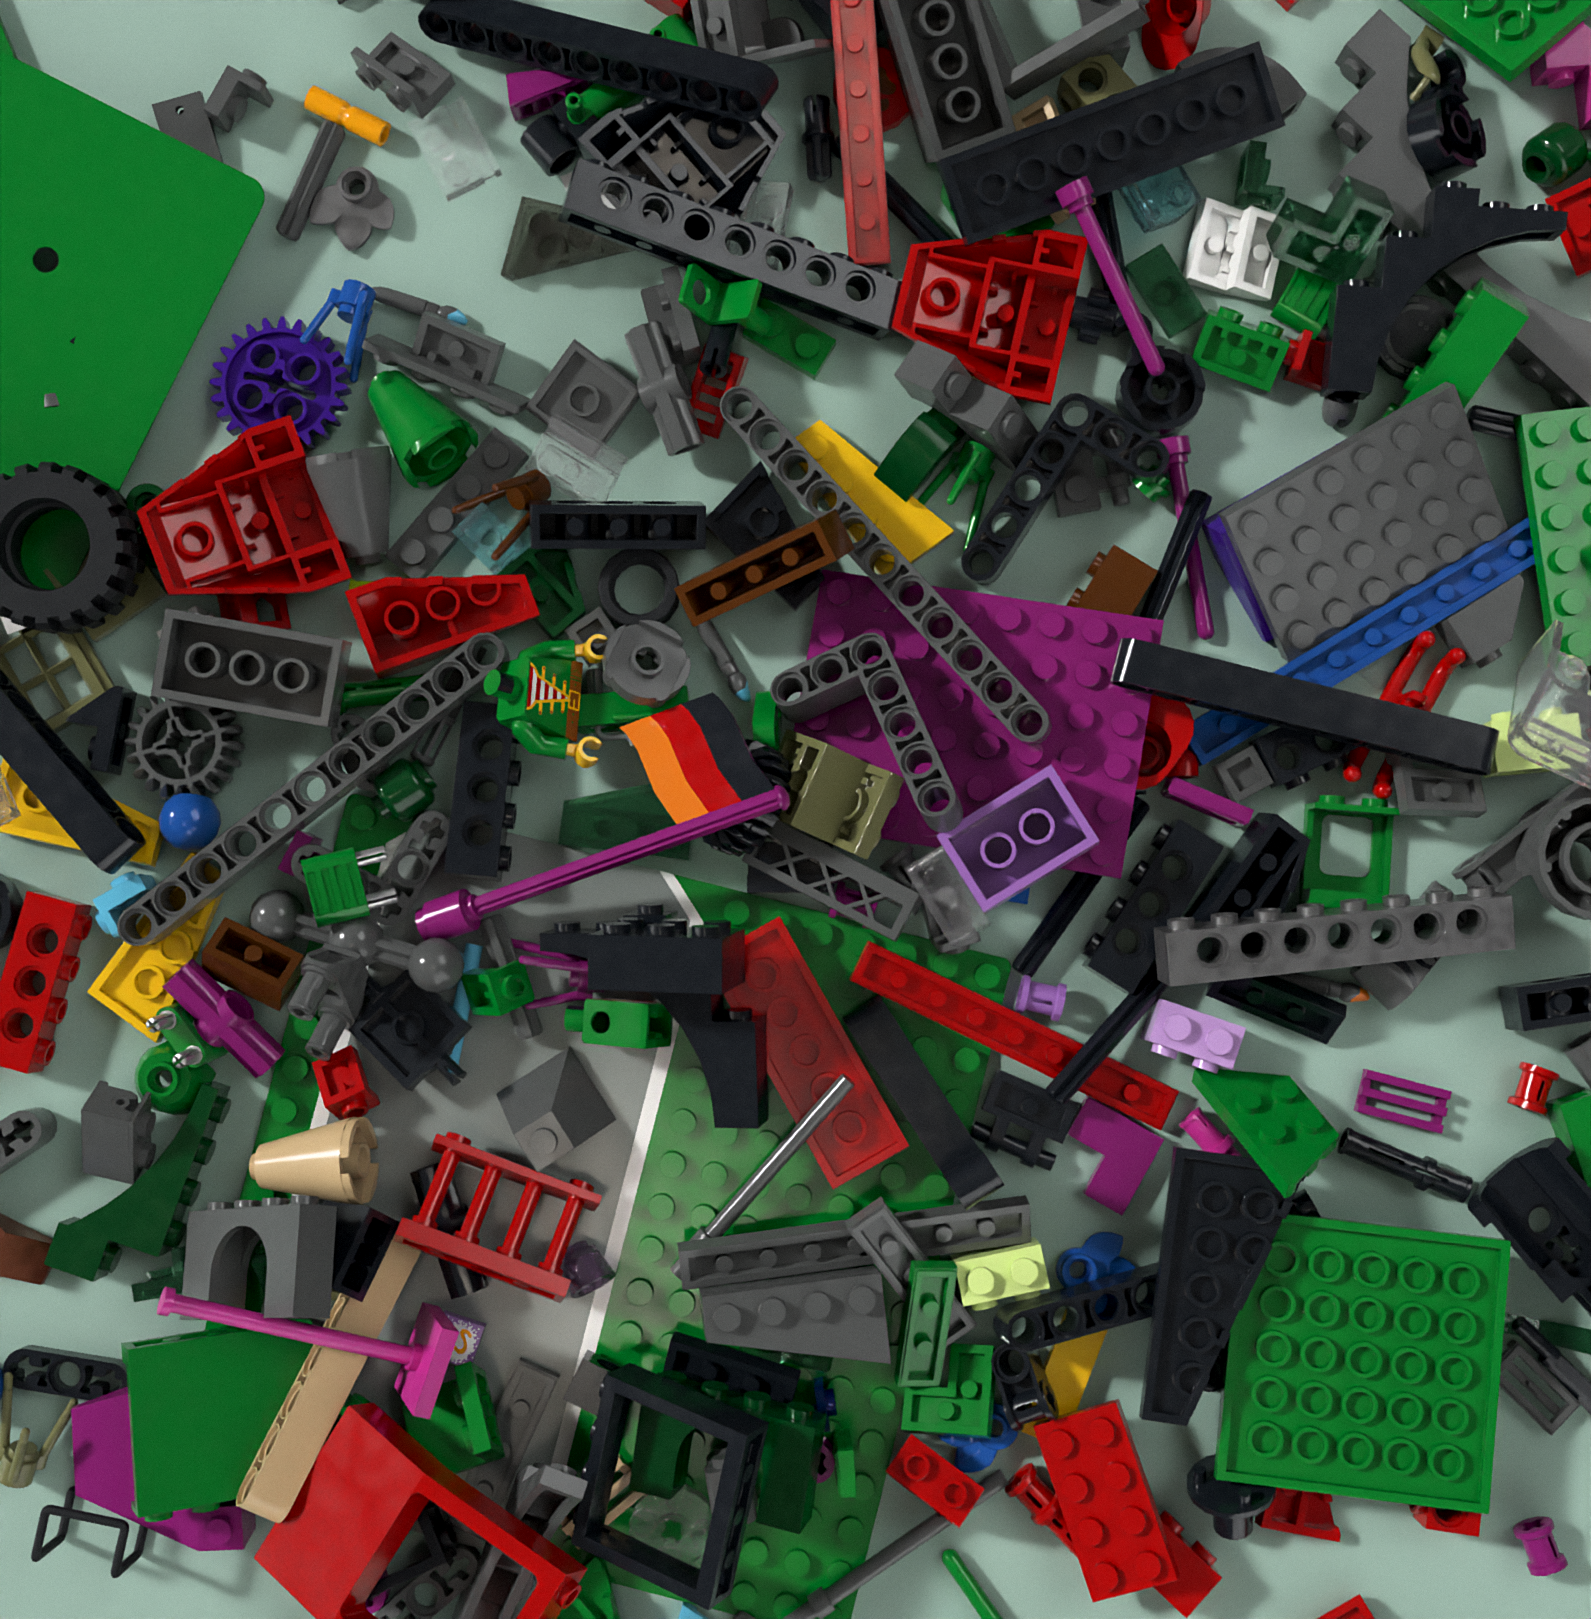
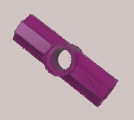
[162,958,286,1078]

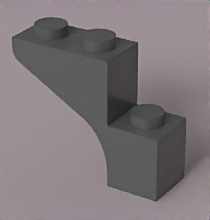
[894,340,1039,471]

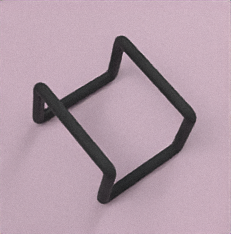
[31,1486,148,1578]

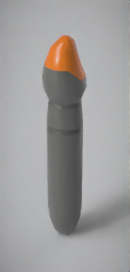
[1274,973,1370,1002]

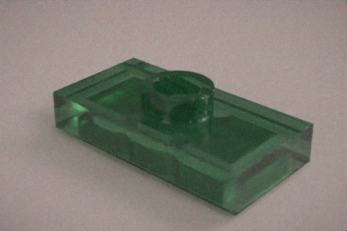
[1125,243,1208,340]

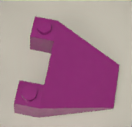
[71,1386,256,1551]

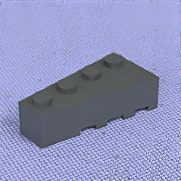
[699,1265,891,1364]

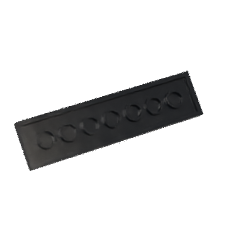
[936,41,1286,247]

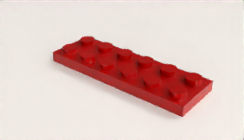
[723,916,909,1189]

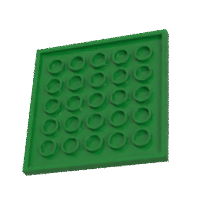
[1214,1213,1511,1514]

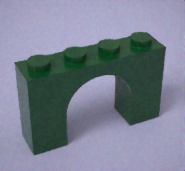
[629,1370,827,1534]

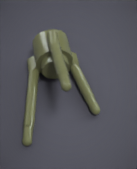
[0,1372,78,1488]

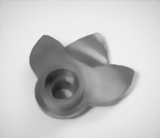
[310,166,394,251]

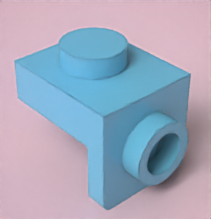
[93,871,157,938]

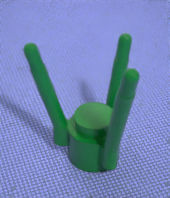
[917,441,995,551]

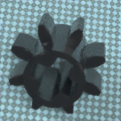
[1069,287,1118,344]

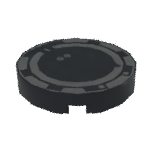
[1378,295,1453,381]

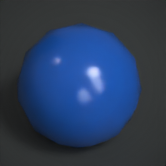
[159,793,221,851]

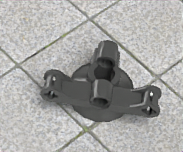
[1451,762,1591,920]

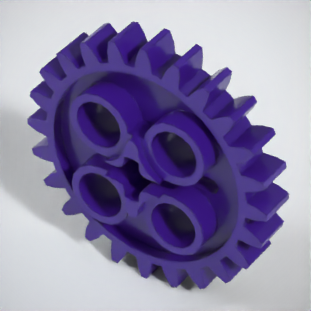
[209,316,352,450]

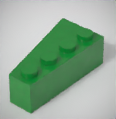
[1379,276,1529,420]

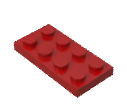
[1033,1399,1180,1602]

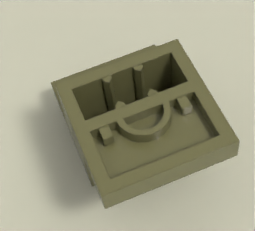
[779,729,904,860]

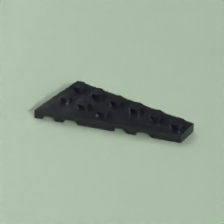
[1139,1146,1306,1426]

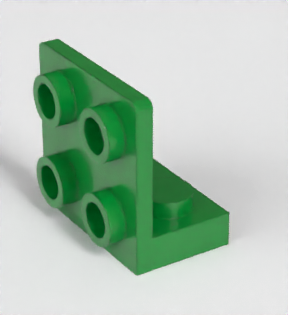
[401,1361,505,1474]

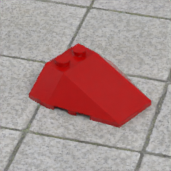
[892,229,1088,405]
[137,415,353,596]

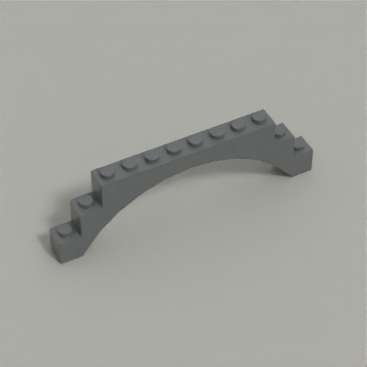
[1328,9,1591,410]

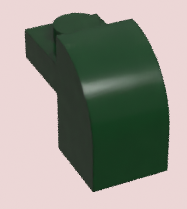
[874,408,967,502]

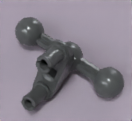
[249,890,465,1061]

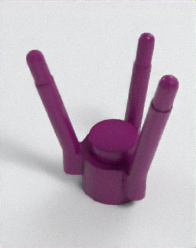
[511,938,604,1010]

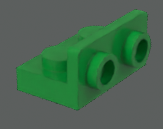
[1191,306,1290,392]

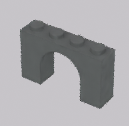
[180,1195,337,1320]

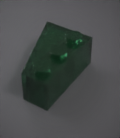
[558,783,694,862]

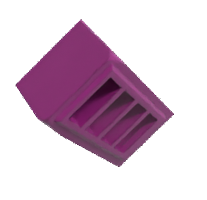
[506,69,593,121]

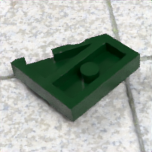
[497,547,586,641]

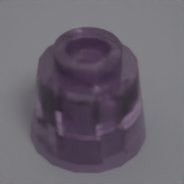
[561,1240,616,1298]

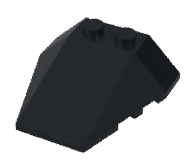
[576,97,787,271]

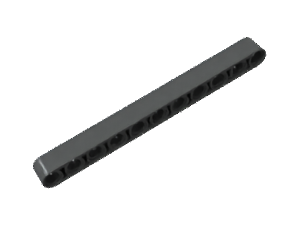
[719,386,1052,745]
[117,632,510,946]

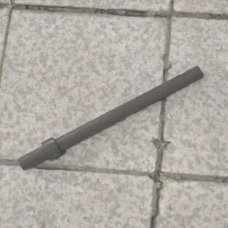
[670,1073,855,1280]
[782,1469,1009,1619]

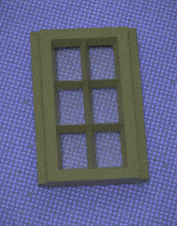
[0,618,115,733]

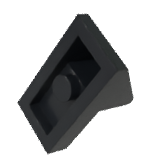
[66,686,137,775]

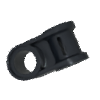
[991,1343,1059,1432]

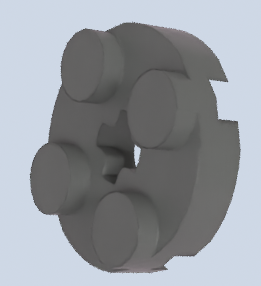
[602,620,691,708]

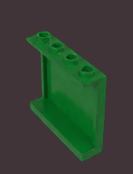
[121,1319,321,1522]

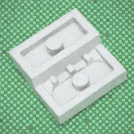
[1181,197,1288,301]

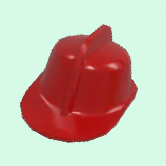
[1142,0,1211,71]
[1136,695,1194,790]

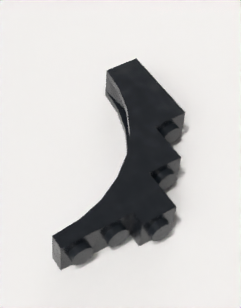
[1320,181,1568,400]
[540,903,769,1129]

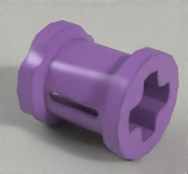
[1015,975,1067,1022]

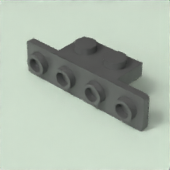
[362,310,531,416]

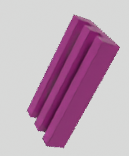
[1160,776,1254,828]
[1353,1069,1452,1134]

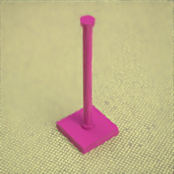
[157,1287,459,1419]

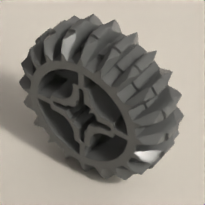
[124,696,245,800]

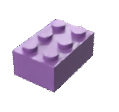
[936,765,1100,914]

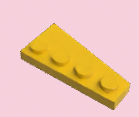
[87,852,225,1043]

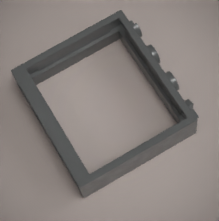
[977,0,1151,101]

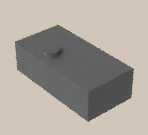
[875,0,1016,163]
[151,608,352,728]

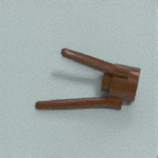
[452,469,552,561]

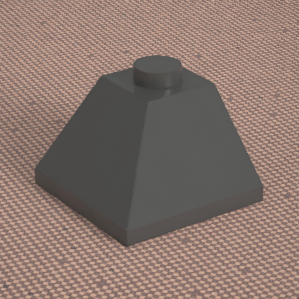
[496,1047,616,1172]

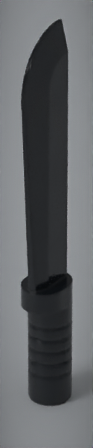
[1511,1316,1591,1415]

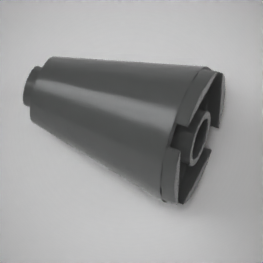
[305,446,392,566]

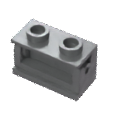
[81,1080,156,1185]

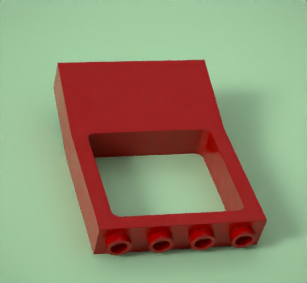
[254,1402,588,1619]

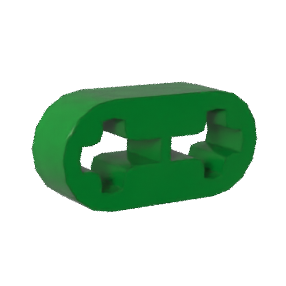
[752,691,782,751]

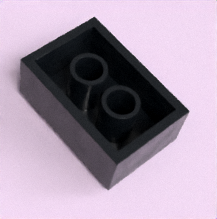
[588,917,745,995]

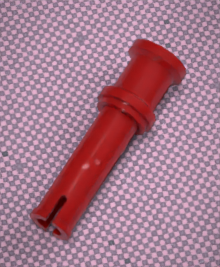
[1004,1463,1078,1558]

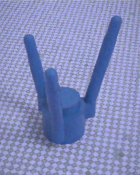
[300,279,376,383]

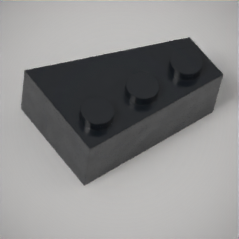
[1184,812,1311,954]

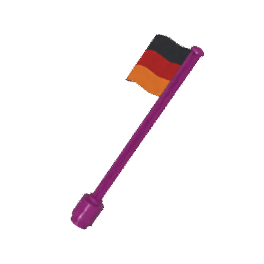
[415,692,790,940]

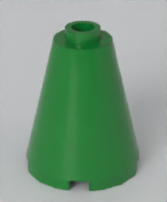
[368,370,478,488]

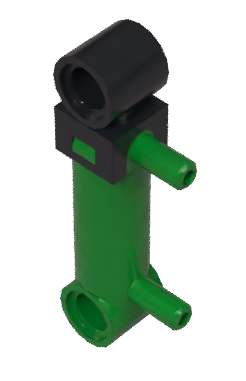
[520,13,698,177]

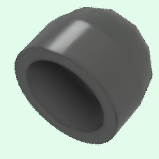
[1322,397,1359,428]

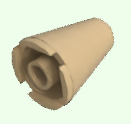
[249,1116,379,1205]

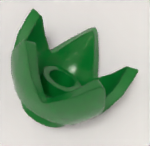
[134,1041,216,1115]

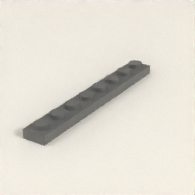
[677,1195,1031,1290]

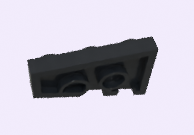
[706,461,825,612]

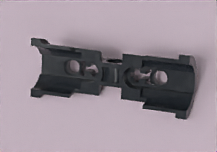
[1468,1137,1591,1317]

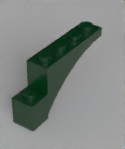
[44,1081,231,1282]

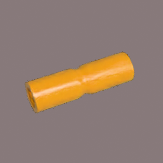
[304,85,391,147]

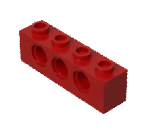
[0,891,92,1074]

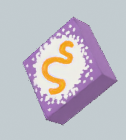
[444,1310,486,1365]

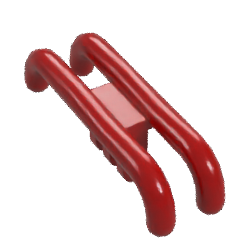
[1342,631,1466,799]

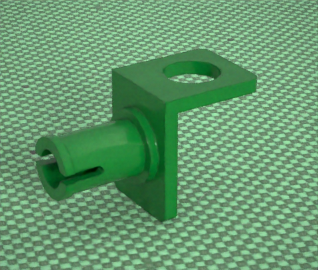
[678,263,773,337]

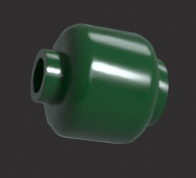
[1522,122,1588,187]
[371,758,438,822]

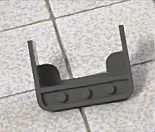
[690,0,834,65]

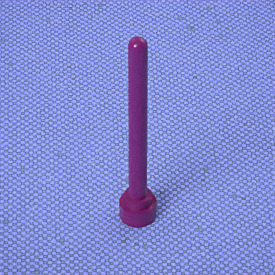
[1055,176,1165,376]
[1156,435,1215,640]

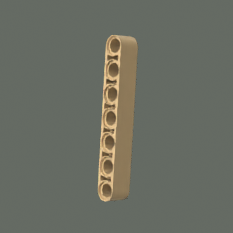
[236,1235,421,1524]

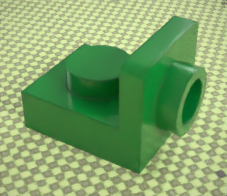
[461,960,535,1016]

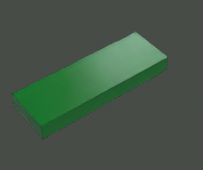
[894,1260,958,1387]

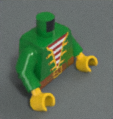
[484,634,608,768]

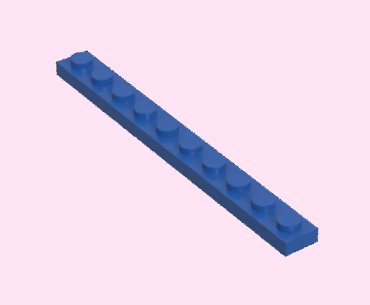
[1188,517,1535,766]

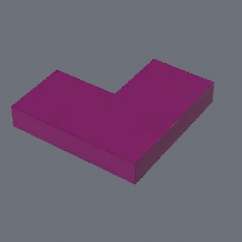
[1067,1095,1164,1216]

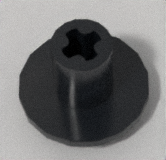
[1187,1454,1276,1540]

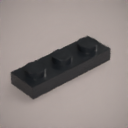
[1206,975,1347,1045]
[663,1331,801,1404]

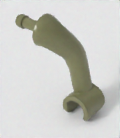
[1409,25,1445,102]

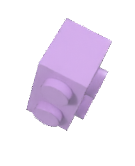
[1140,999,1246,1074]

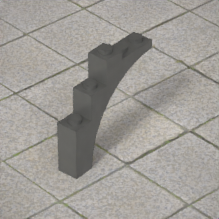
[452,1463,588,1619]

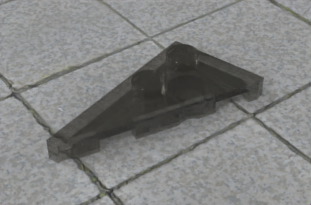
[501,196,634,281]

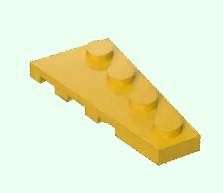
[795,420,954,575]
[0,758,163,867]

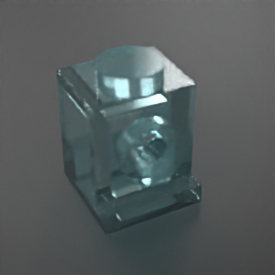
[452,502,524,575]

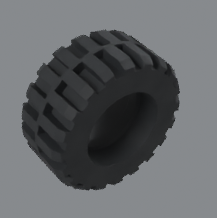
[0,462,146,634]

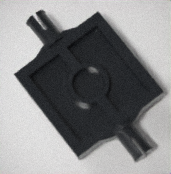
[348,970,472,1091]

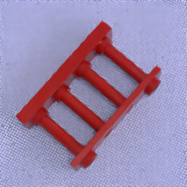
[394,1132,602,1303]

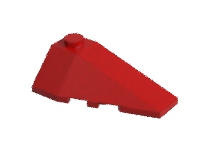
[345,574,540,679]

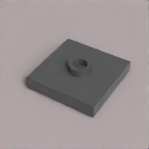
[525,339,640,460]

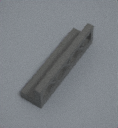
[742,821,924,942]

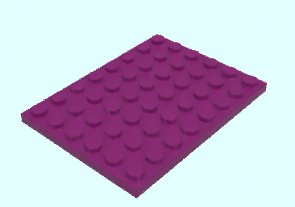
[778,569,1164,879]

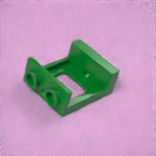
[1298,795,1400,909]

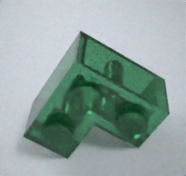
[1266,175,1395,285]

